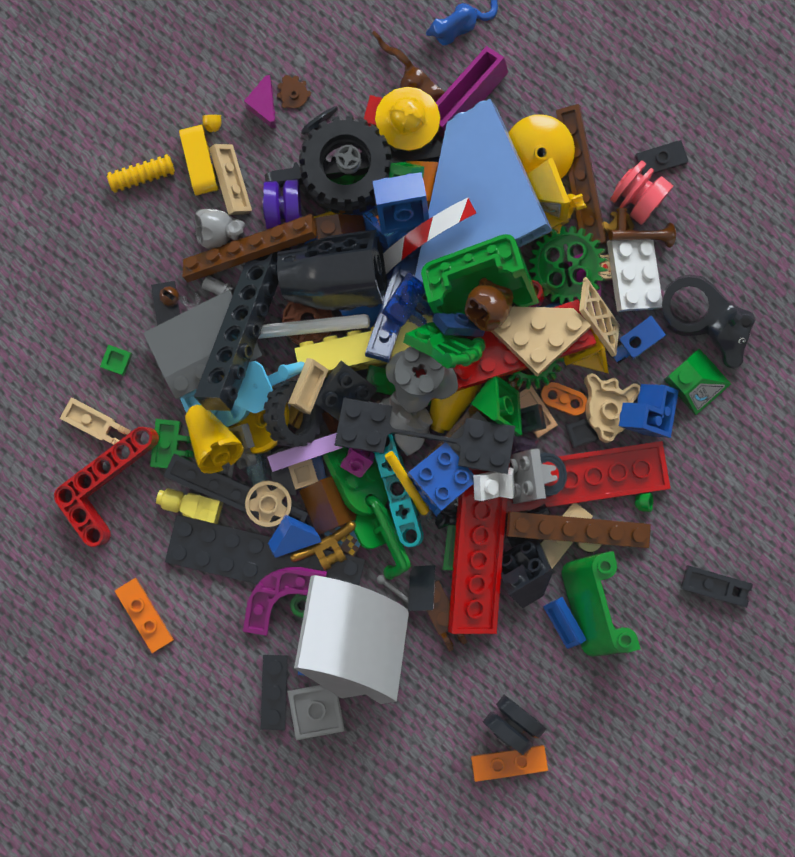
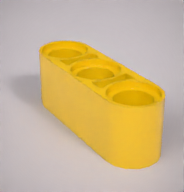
[179,125,219,196]

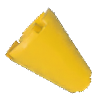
[429,383,483,434]
[185,405,244,474]

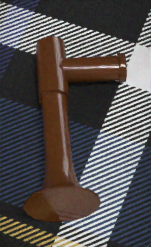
[608,208,676,248]

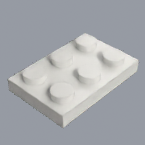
[607,240,662,312]

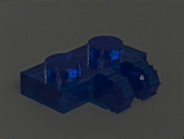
[381,272,433,327]

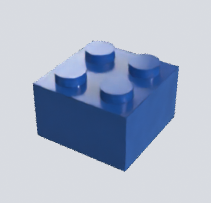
[372,172,429,234]

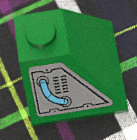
[664,348,731,415]

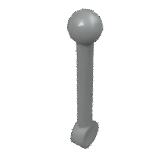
[377,575,409,603]

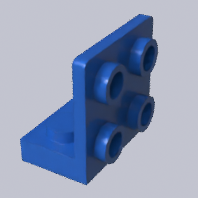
[407,443,474,516]

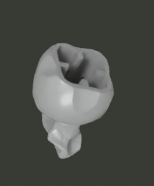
[195,209,245,249]

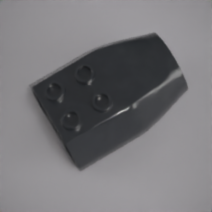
[277,229,387,311]

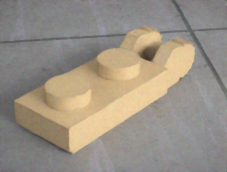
[60,397,131,445]

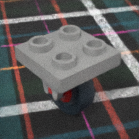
[509,449,567,504]

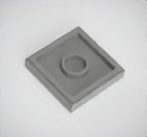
[287,685,345,740]

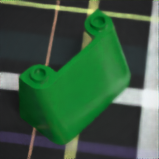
[421,234,539,315]
[561,551,641,657]

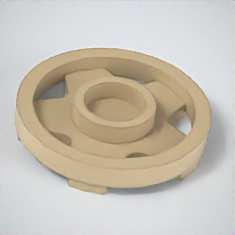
[245,480,291,527]

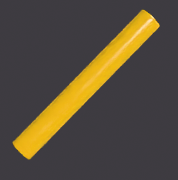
[385,451,430,515]

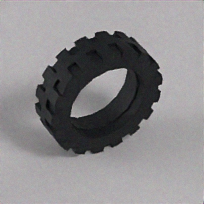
[263,381,324,447]

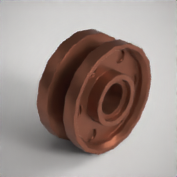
[282,302,333,345]

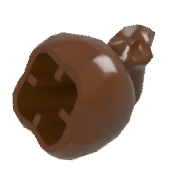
[465,278,513,332]

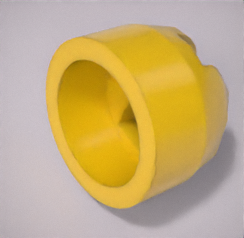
[202,115,222,132]

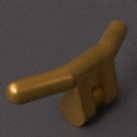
[290,521,356,571]

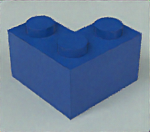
[619,384,679,438]

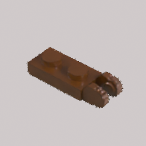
[426,580,468,652]

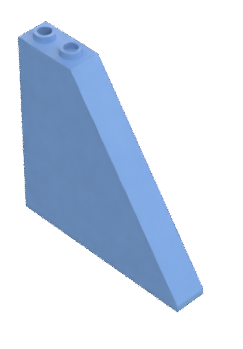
[413,99,552,297]

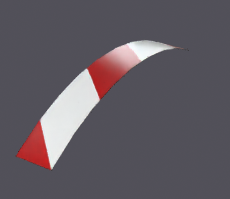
[383,198,476,274]

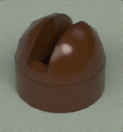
[159,286,180,307]

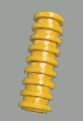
[107,154,175,193]

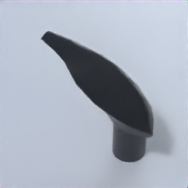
[301,106,338,137]

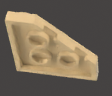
[491,307,591,377]

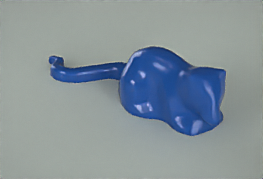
[426,0,498,45]

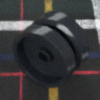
[483,694,547,756]

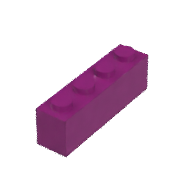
[436,46,508,139]

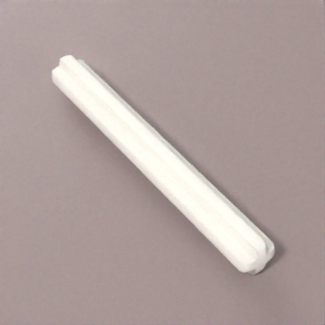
[258,314,370,339]

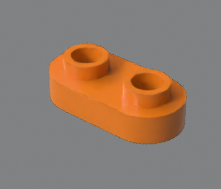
[540,382,587,416]

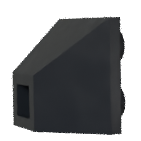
[501,538,553,608]

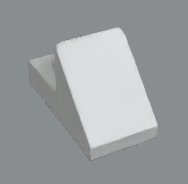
[473,468,515,501]

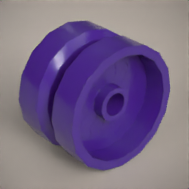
[263,180,302,229]

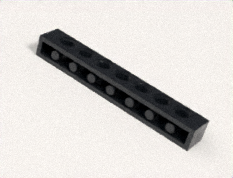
[194,247,291,411]

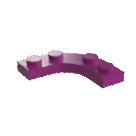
[243,567,327,636]

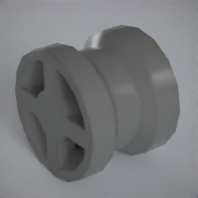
[336,145,361,174]

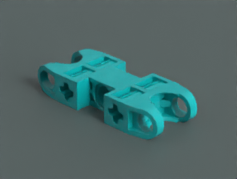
[374,434,424,547]

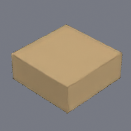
[288,459,318,490]

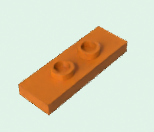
[115,578,174,653]
[471,745,548,782]

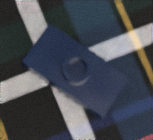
[432,313,485,337]

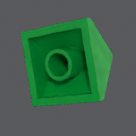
[471,376,522,437]

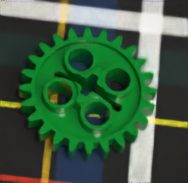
[529,226,608,304]

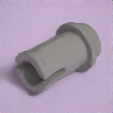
[202,275,234,295]

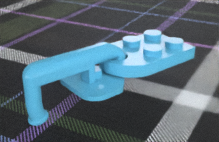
[180,361,305,428]

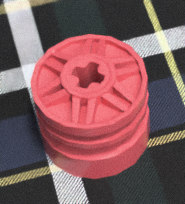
[610,160,674,225]

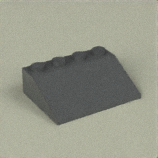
[143,289,263,399]

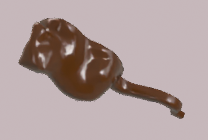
[372,31,445,103]

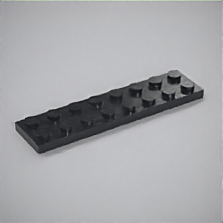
[165,515,365,596]

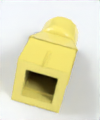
[156,488,223,524]

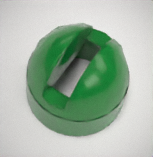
[634,493,654,512]

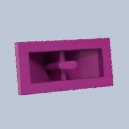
[244,75,276,128]

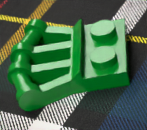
[403,322,486,369]

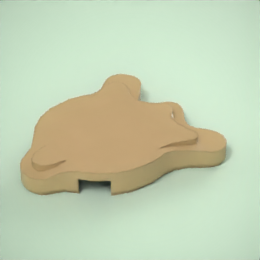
[584,373,640,443]

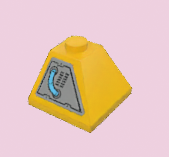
[527,158,570,221]

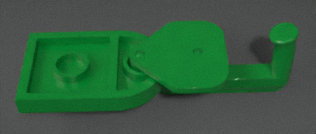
[323,447,411,580]

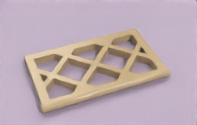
[579,277,620,357]

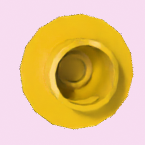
[375,87,440,151]

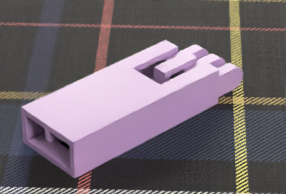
[267,433,342,472]

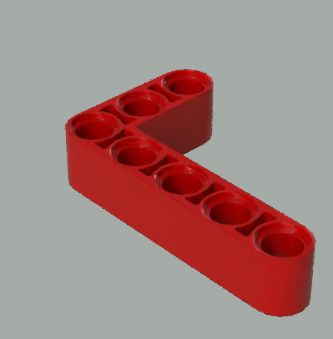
[54,427,159,547]

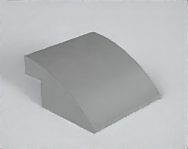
[294,575,409,704]

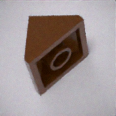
[299,476,357,535]

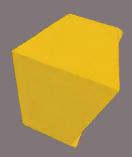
[563,327,608,373]

